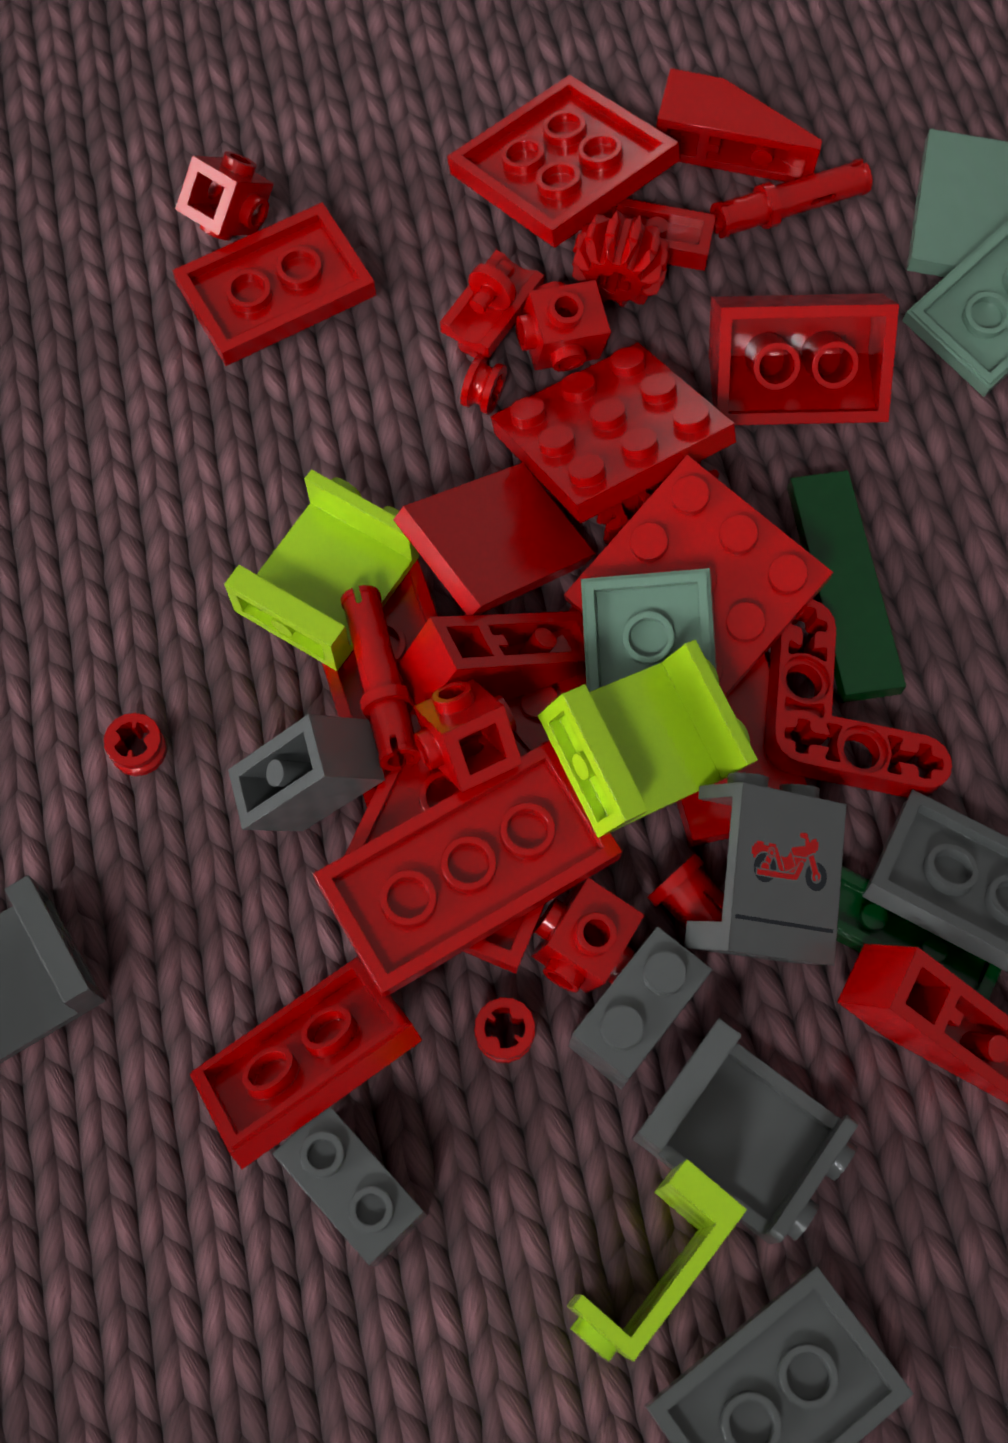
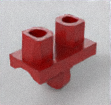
[440,249,544,360]

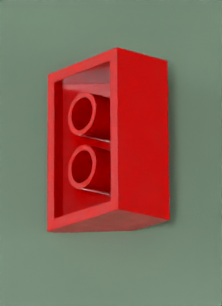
[709,293,899,425]

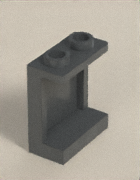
[632,1019,859,1245]

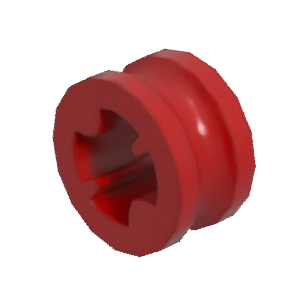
[460,355,507,415]
[103,712,167,777]
[474,997,535,1063]

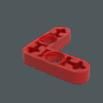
[764,599,953,798]

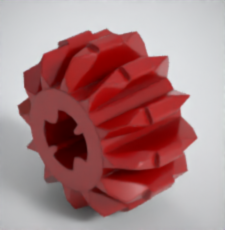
[572,210,669,308]

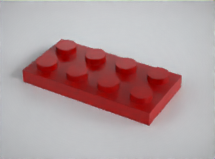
[313,740,622,998]

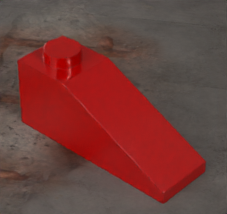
[656,68,822,182]
[397,611,586,705]
[837,944,1008,1104]

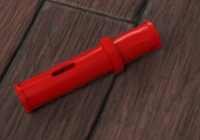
[710,158,872,239]
[340,585,421,771]

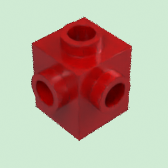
[175,151,274,241]
[516,280,611,372]
[413,679,523,792]
[531,878,644,993]

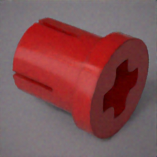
[647,853,724,930]

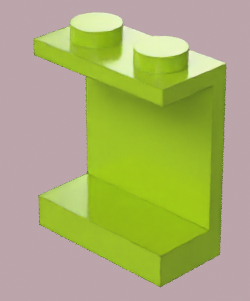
[224,469,419,671]
[537,639,758,838]
[567,1159,747,1362]

